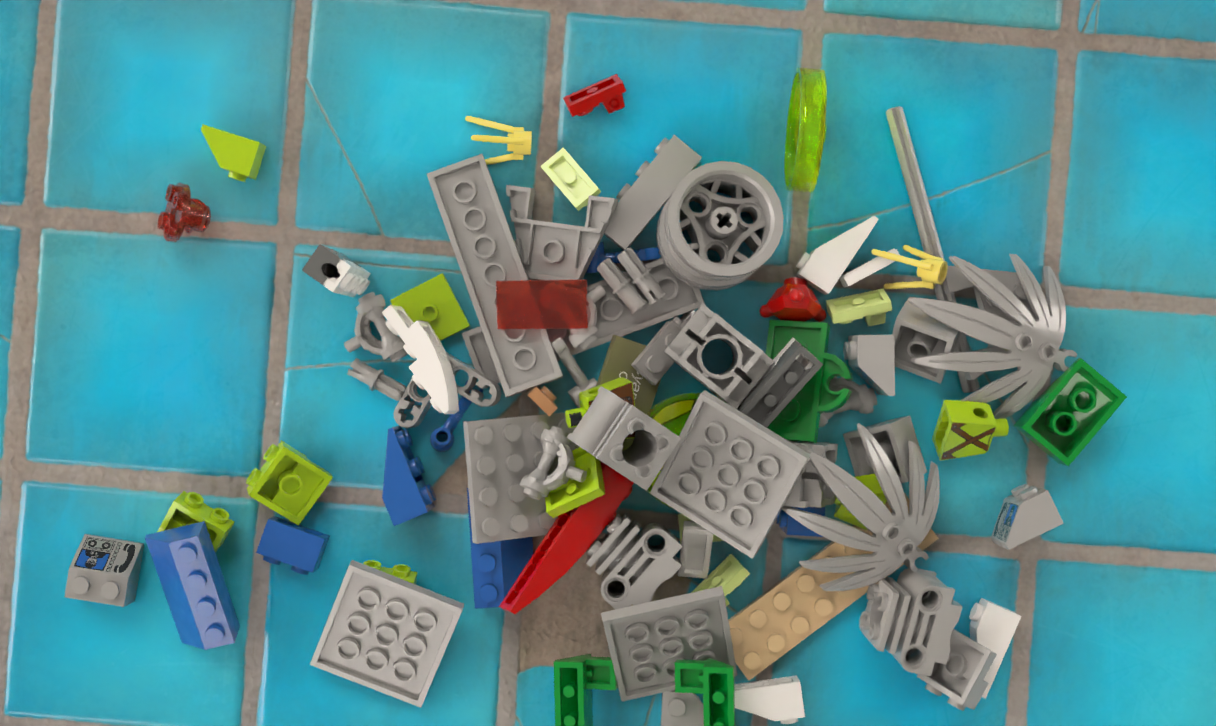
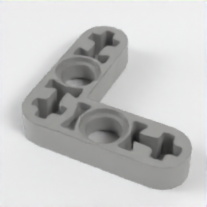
[394,352,501,428]

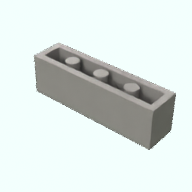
[604,135,702,251]

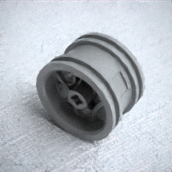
[656,161,784,291]

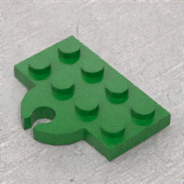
[765,320,853,443]

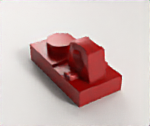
[563,74,626,117]

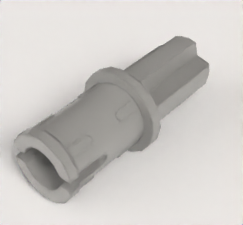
[617,247,666,305]
[597,258,647,314]
[347,358,406,401]

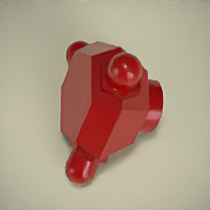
[759,277,827,322]

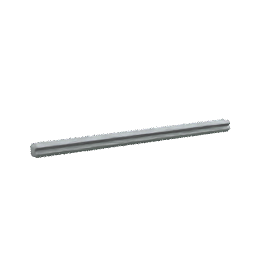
[886,106,980,393]

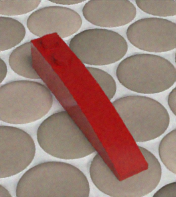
[499,461,634,614]

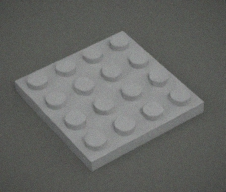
[650,390,811,559]
[463,412,577,544]
[310,560,464,708]
[601,586,737,701]

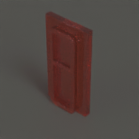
[496,279,589,329]

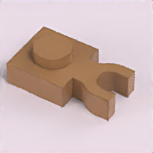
[527,385,558,417]

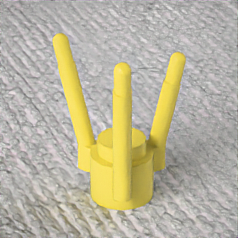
[465,116,532,165]
[871,245,948,289]

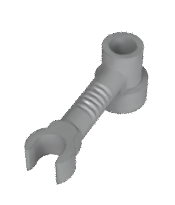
[550,334,597,408]

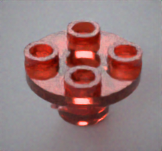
[157,183,211,243]

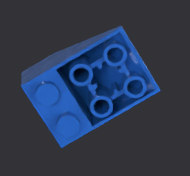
[382,426,436,526]

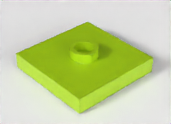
[390,273,470,341]

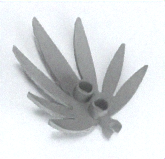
[908,254,1077,419]
[782,423,940,591]

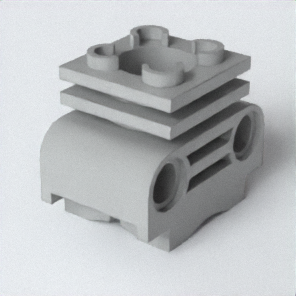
[664,304,775,409]
[567,386,681,491]
[784,441,838,508]
[586,512,683,609]
[859,568,963,676]

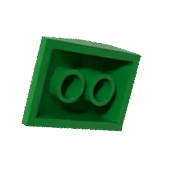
[1013,358,1127,466]

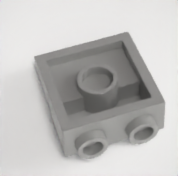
[917,629,997,711]

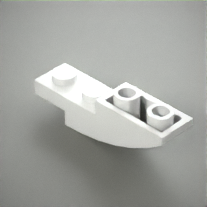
[382,305,459,414]

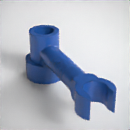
[586,242,660,273]
[430,380,484,452]

